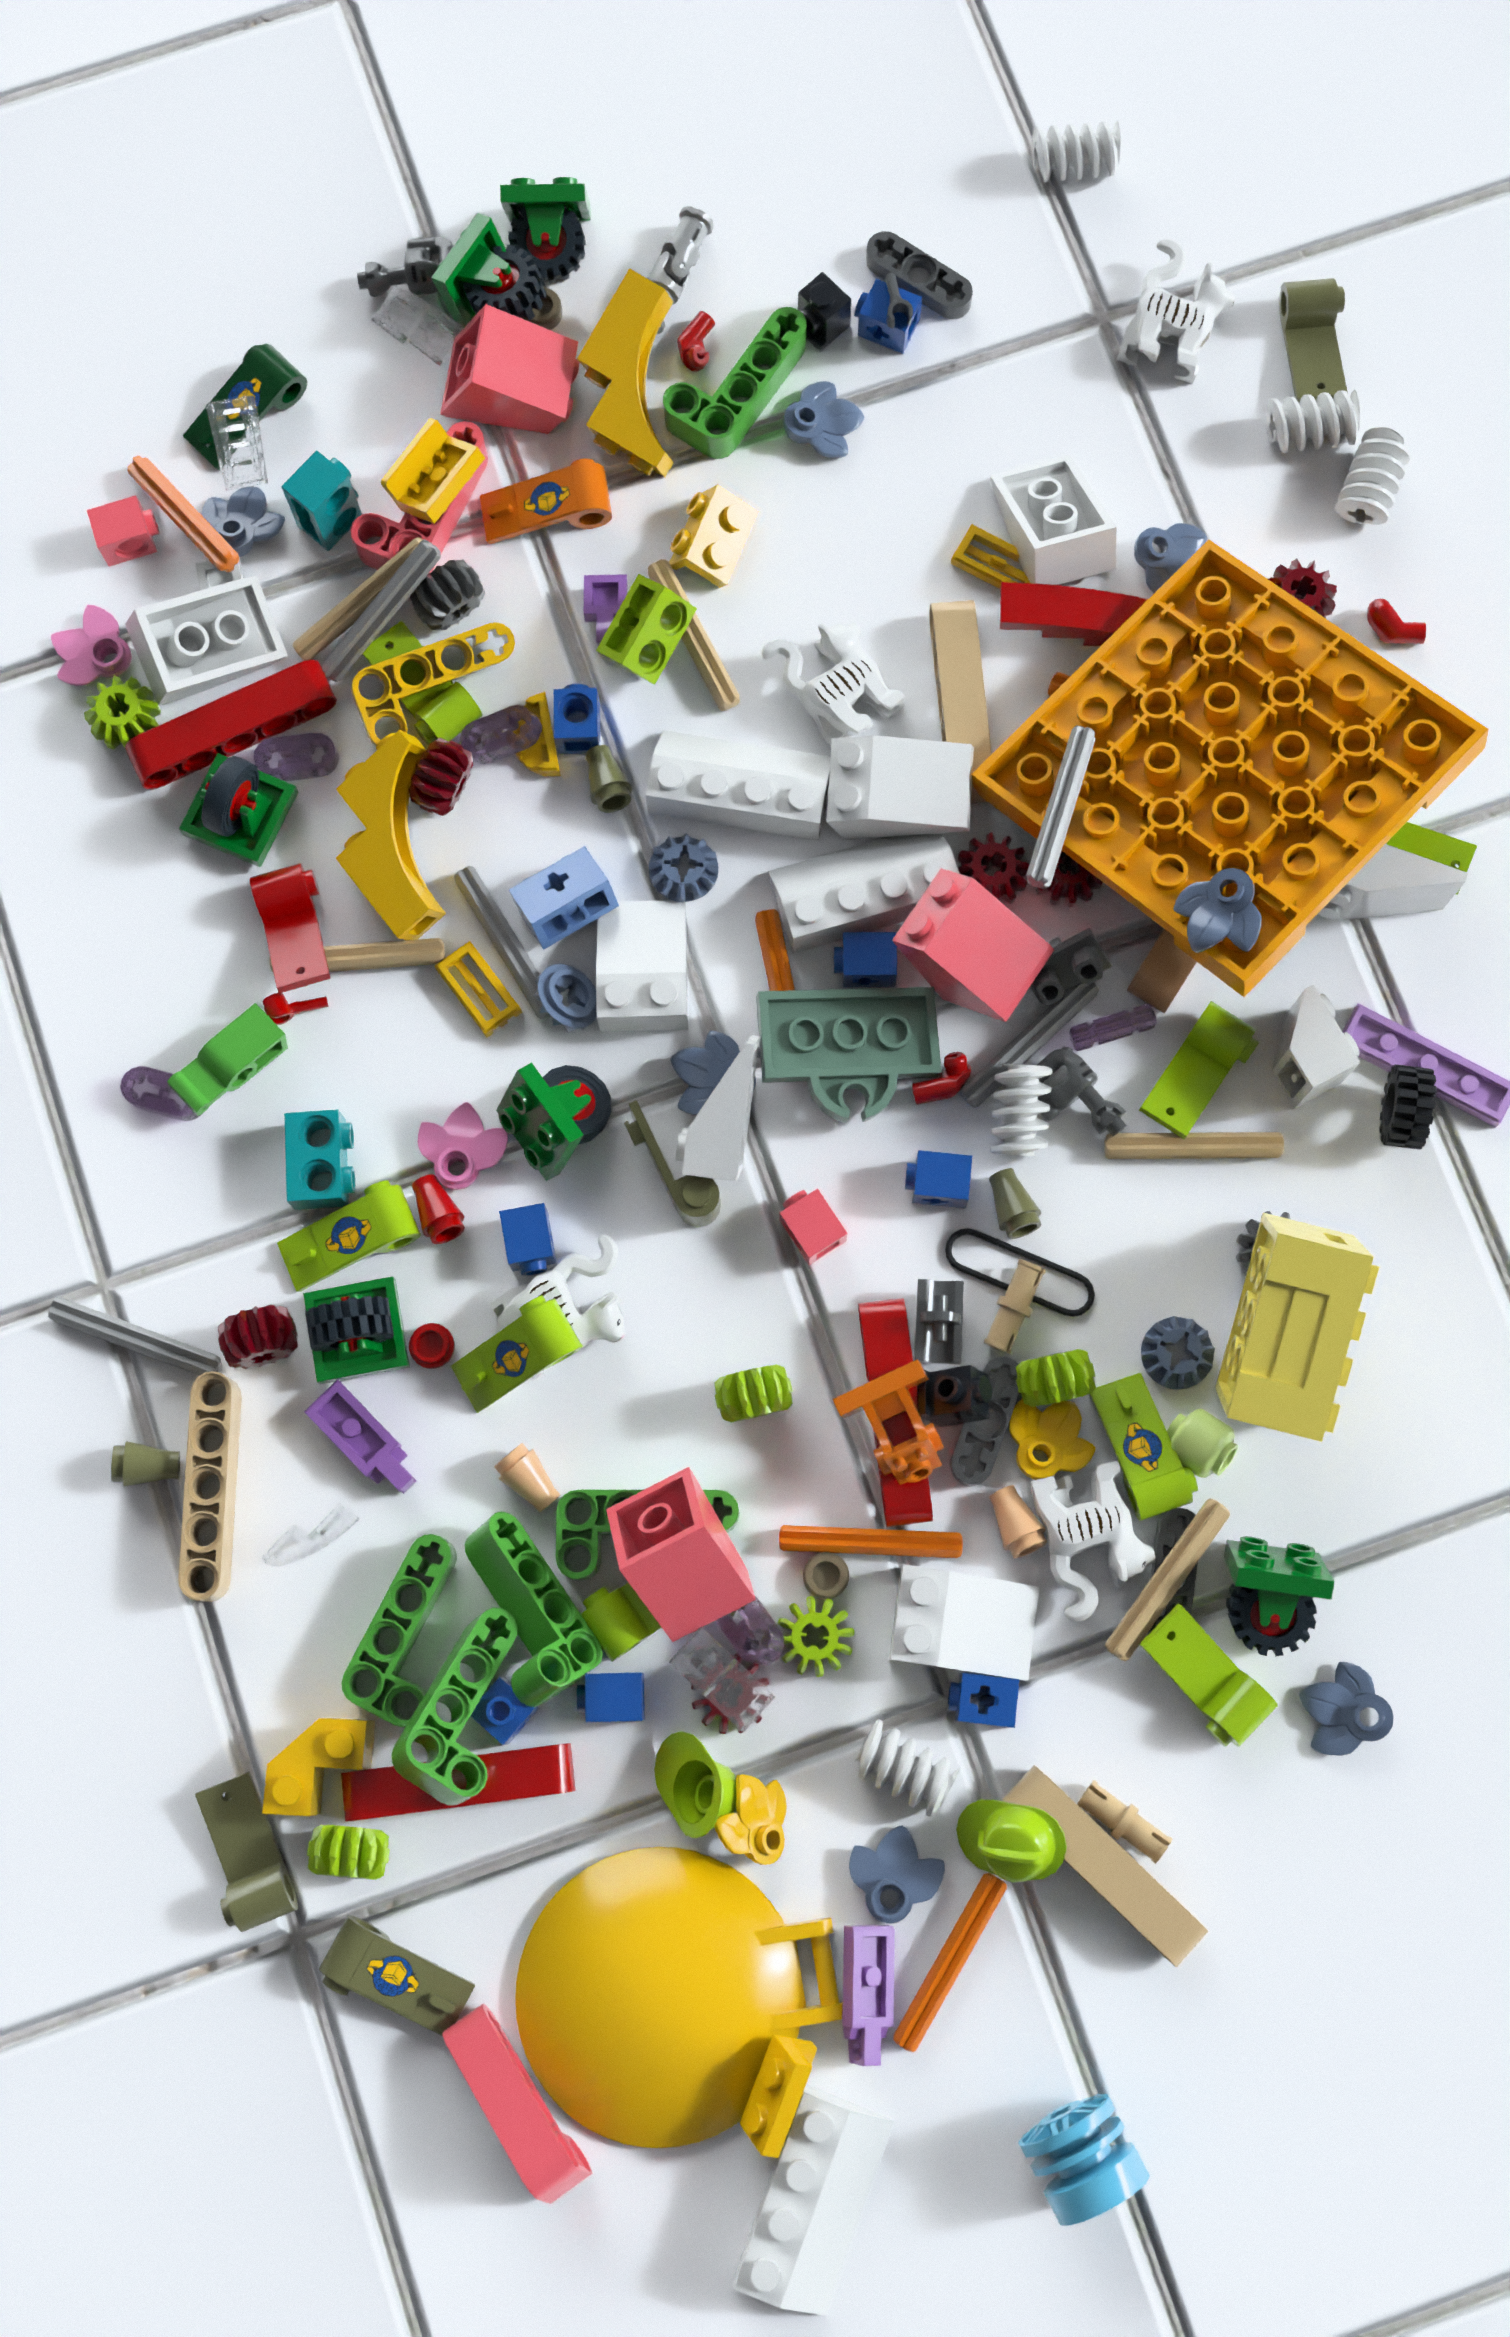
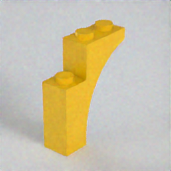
[577,268,673,477]
[335,730,446,940]

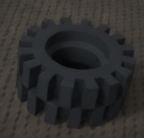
[1379,1064,1437,1150]

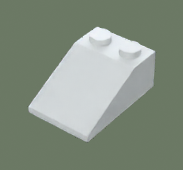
[990,454,1117,585]
[125,575,288,705]
[826,735,974,840]
[1317,844,1469,920]
[596,900,689,1032]
[675,1035,760,1182]
[888,1564,1039,1681]

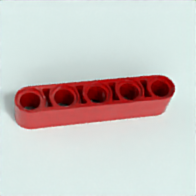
[125,660,337,790]
[858,1298,933,1527]
[341,1743,576,1822]

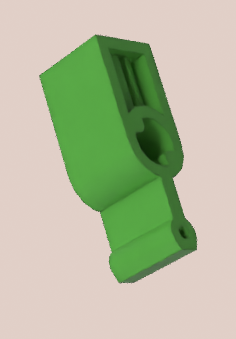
[167,1003,288,1116]

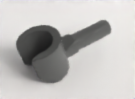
[885,273,913,328]

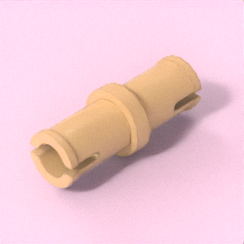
[983,1259,1046,1354]
[1077,1780,1173,1864]

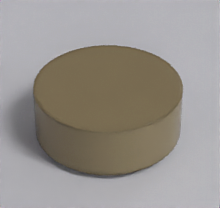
[522,287,563,330]
[803,1552,849,1600]

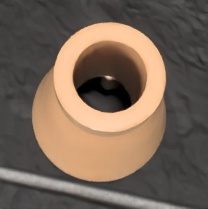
[494,1443,560,1513]
[989,1485,1047,1559]

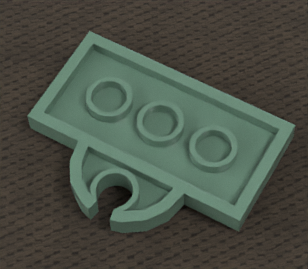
[756,987,942,1123]

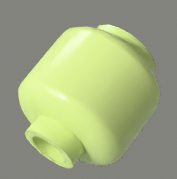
[1167,1409,1238,1478]

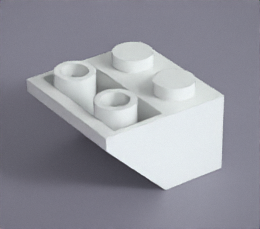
[1272,984,1360,1109]

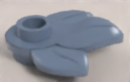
[783,381,865,458]
[201,486,285,557]
[1134,523,1207,594]
[1173,868,1262,953]
[670,1031,756,1115]
[1299,1661,1394,1756]
[849,1825,945,1924]

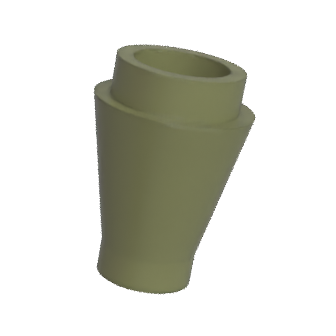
[585,745,632,813]
[989,1168,1042,1239]
[111,1441,181,1487]

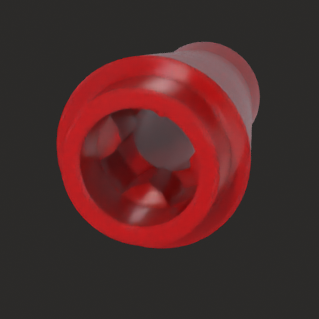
[411,1174,465,1244]

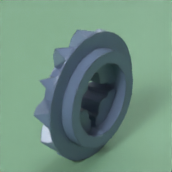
[649,833,719,902]
[533,964,597,1032]
[1141,1316,1215,1390]

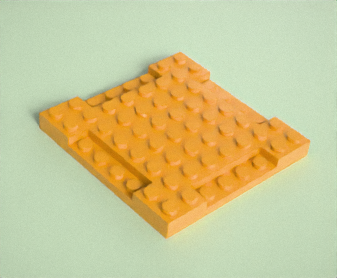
[971,540,1489,997]

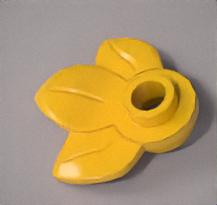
[1009,1398,1096,1480]
[714,1774,787,1865]

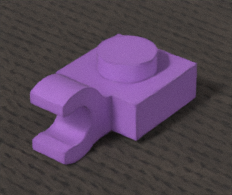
[583,574,628,653]

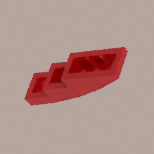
[999,582,1148,646]

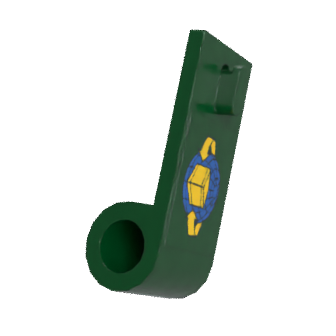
[182,343,307,471]

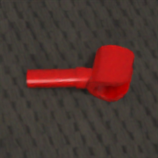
[263,992,329,1025]

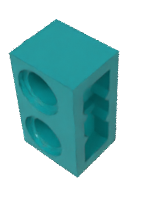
[281,450,362,552]
[284,1109,356,1210]

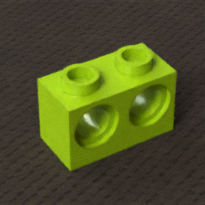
[596,573,698,685]

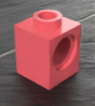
[87,495,160,567]
[779,1188,848,1265]

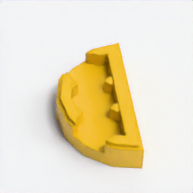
[510,691,561,777]

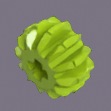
[84,675,161,750]
[1016,1349,1096,1407]
[714,1364,793,1423]
[775,1596,855,1677]
[307,1825,390,1880]

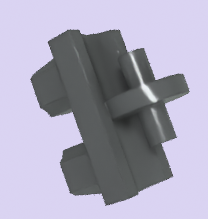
[1030,927,1112,1006]
[915,1279,964,1365]

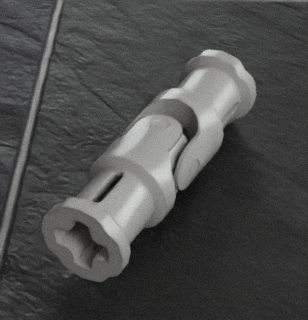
[647,206,714,334]

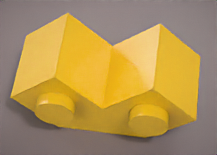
[262,1718,376,1816]

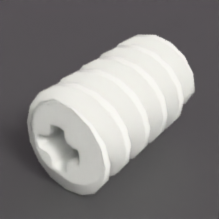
[1032,120,1121,182]
[1266,389,1361,453]
[1334,426,1412,525]
[990,1063,1052,1156]
[854,1719,961,1817]

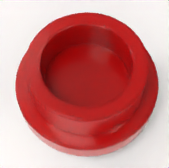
[409,1323,455,1369]

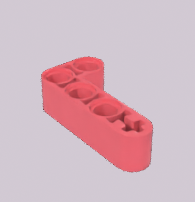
[350,421,488,573]
[442,2004,592,2204]

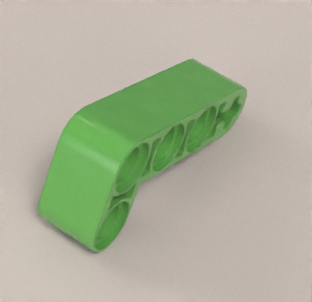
[663,307,806,459]
[556,1489,740,1581]
[464,1512,603,1707]
[341,1534,457,1727]
[391,1608,518,1805]

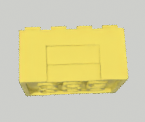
[1215,1213,1379,1442]

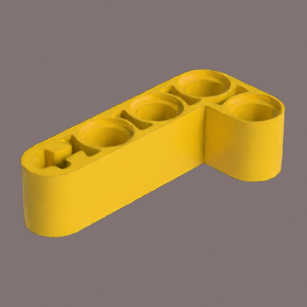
[351,622,515,746]

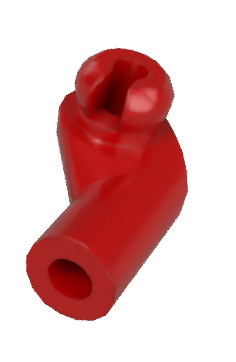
[677,311,715,372]
[1367,598,1426,644]
[912,1052,971,1105]

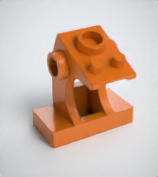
[833,1359,944,1485]

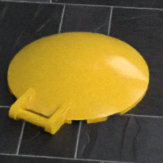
[515,1846,843,2148]

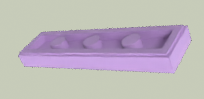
[1342,1003,1510,1127]

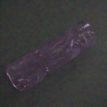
[1069,1004,1157,1051]

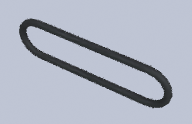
[945,1228,1095,1317]

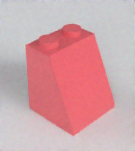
[440,304,580,434]
[892,868,1054,1022]
[606,1467,756,1642]

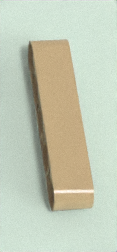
[929,600,995,804]
[178,1371,242,1602]
[1002,1765,1209,1968]

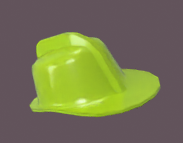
[654,1731,736,1839]
[956,1799,1067,1883]

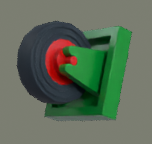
[179,753,299,868]
[496,1062,612,1181]

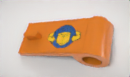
[479,458,613,545]

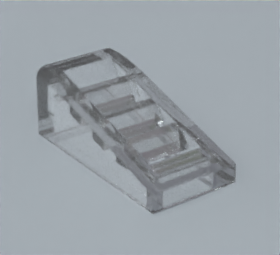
[206,396,268,491]

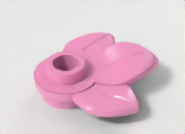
[50,604,132,686]
[417,1102,508,1190]

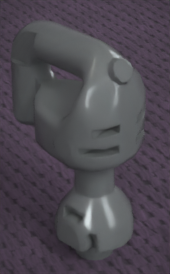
[357,236,453,297]
[1037,1046,1127,1136]

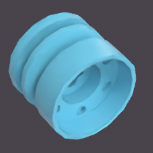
[1018,2094,1150,2226]

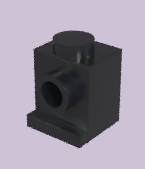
[798,271,852,352]
[917,1365,992,1427]

